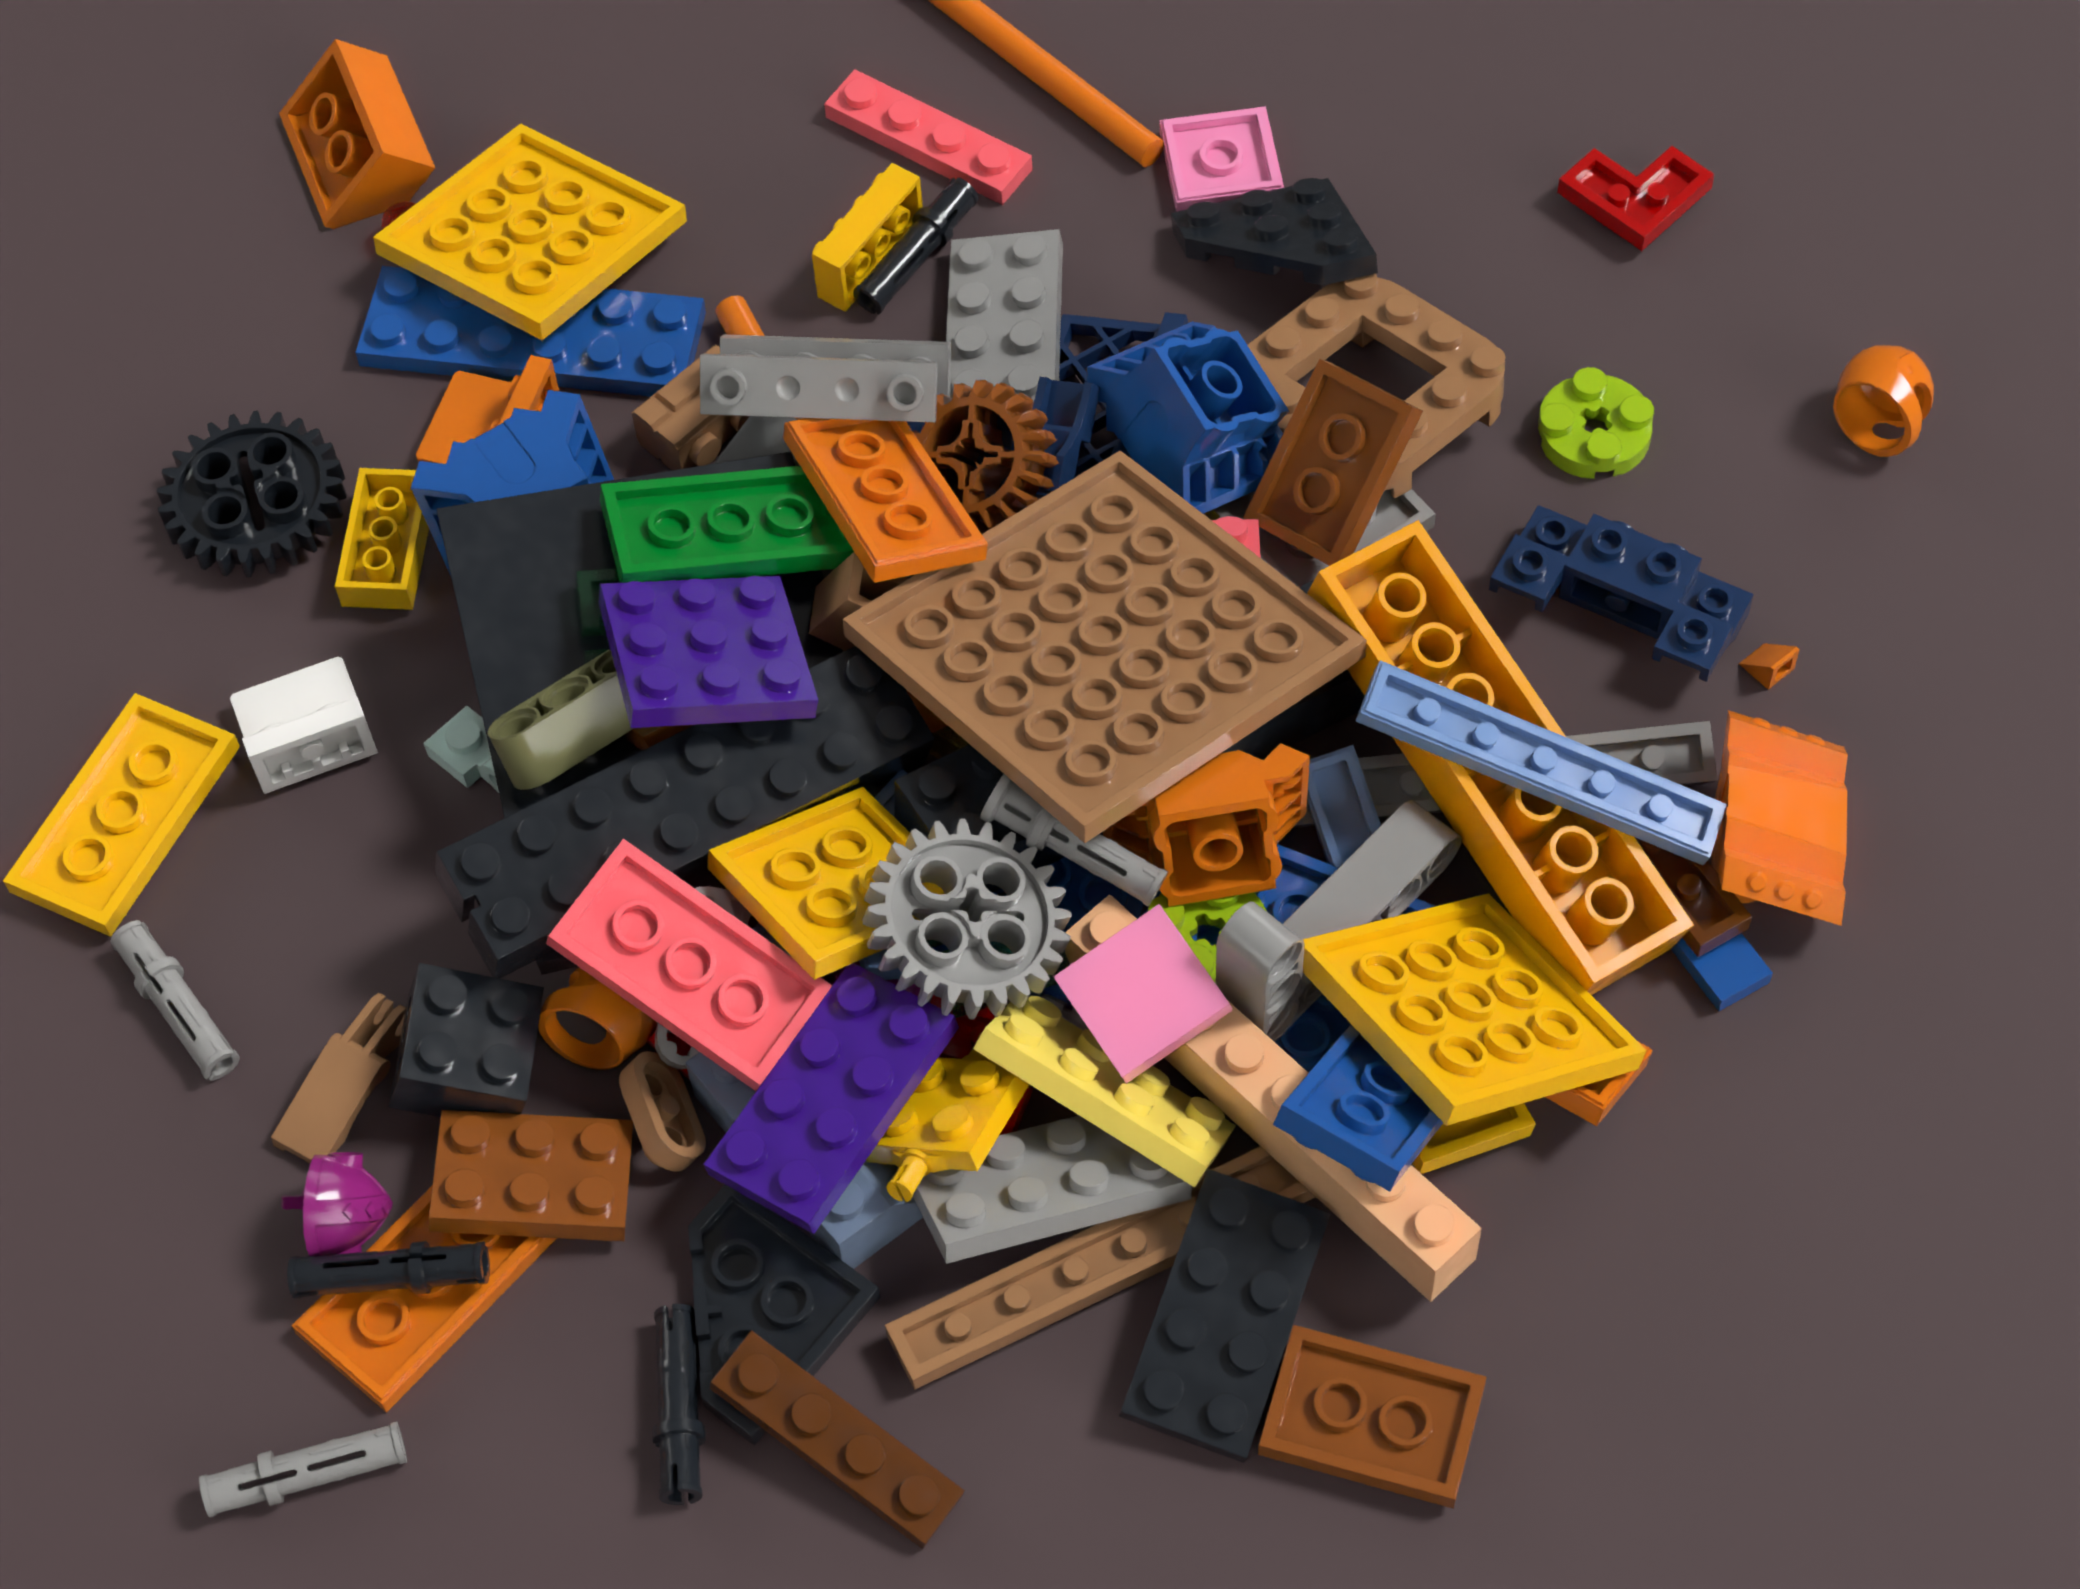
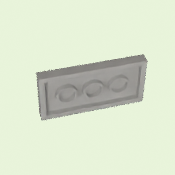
[946,229,1063,402]
[913,1115,1192,1264]

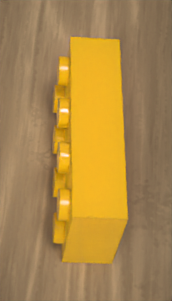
[812,163,923,312]
[335,468,429,610]

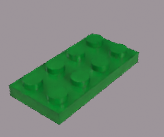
[600,466,854,583]

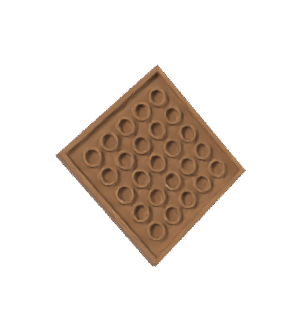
[843,450,1366,843]

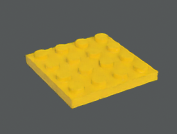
[373,123,687,340]
[1303,893,1647,1126]

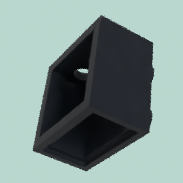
[388,963,544,1117]

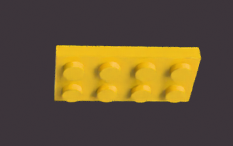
[3,693,240,937]

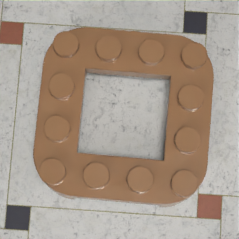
[1247,274,1505,498]

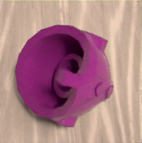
[281,1152,393,1256]

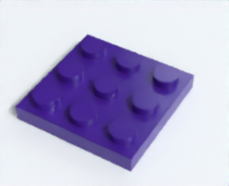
[598,576,818,728]

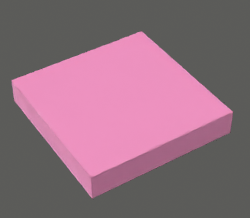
[1160,106,1284,212]
[1053,904,1233,1084]

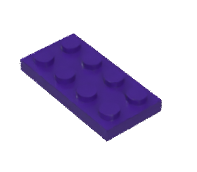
[703,963,959,1234]

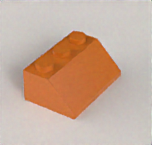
[279,39,435,229]

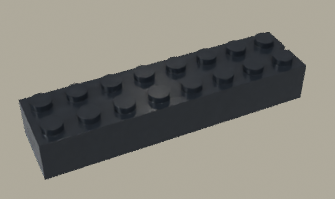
[435,646,935,979]

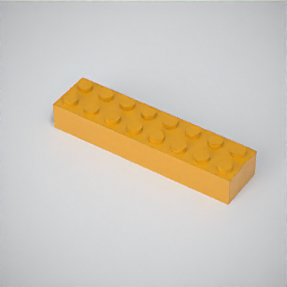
[1307,520,1694,995]

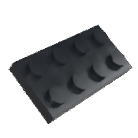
[1119,1169,1331,1463]

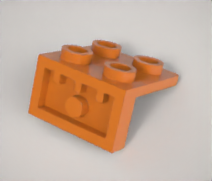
[416,355,559,464]

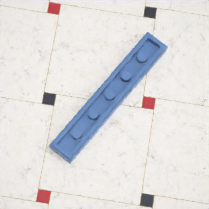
[1356,660,1727,865]

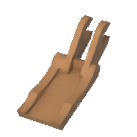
[271,993,406,1163]

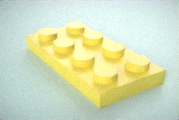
[973,996,1236,1188]

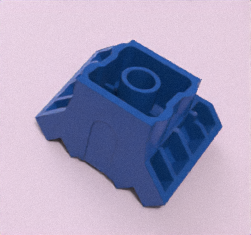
[1087,321,1289,514]
[411,390,614,578]

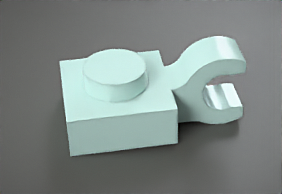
[423,706,499,793]

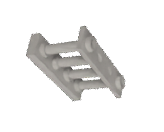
[700,334,951,422]

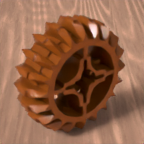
[912,380,1059,534]

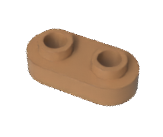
[619,1051,706,1172]

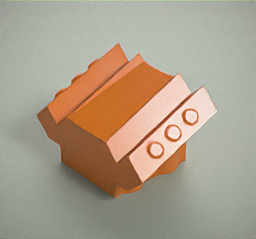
[1711,710,1848,926]
[1103,743,1310,907]

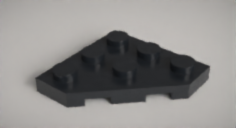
[1171,178,1378,285]
[688,1185,881,1445]

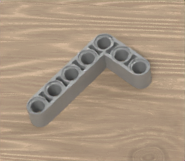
[1216,800,1462,1042]

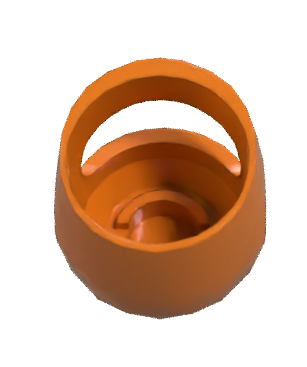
[1833,345,1934,457]
[538,967,657,1070]

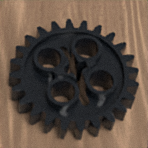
[157,411,347,578]

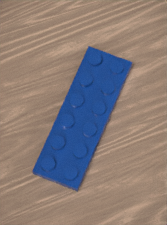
[355,266,706,397]

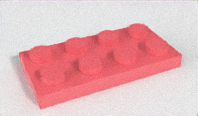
[546,839,833,1091]

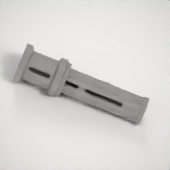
[980,774,1168,906]

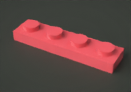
[824,69,1033,205]

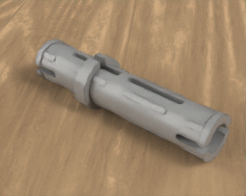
[110,920,240,1081]
[199,1421,407,1517]

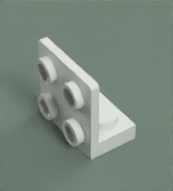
[230,657,378,794]

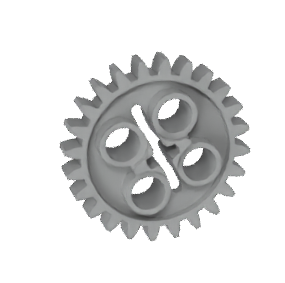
[862,819,1071,1019]

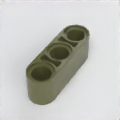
[487,650,634,790]

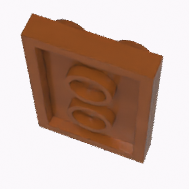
[1243,359,1423,566]
[429,1110,633,1242]
[1258,1325,1487,1509]

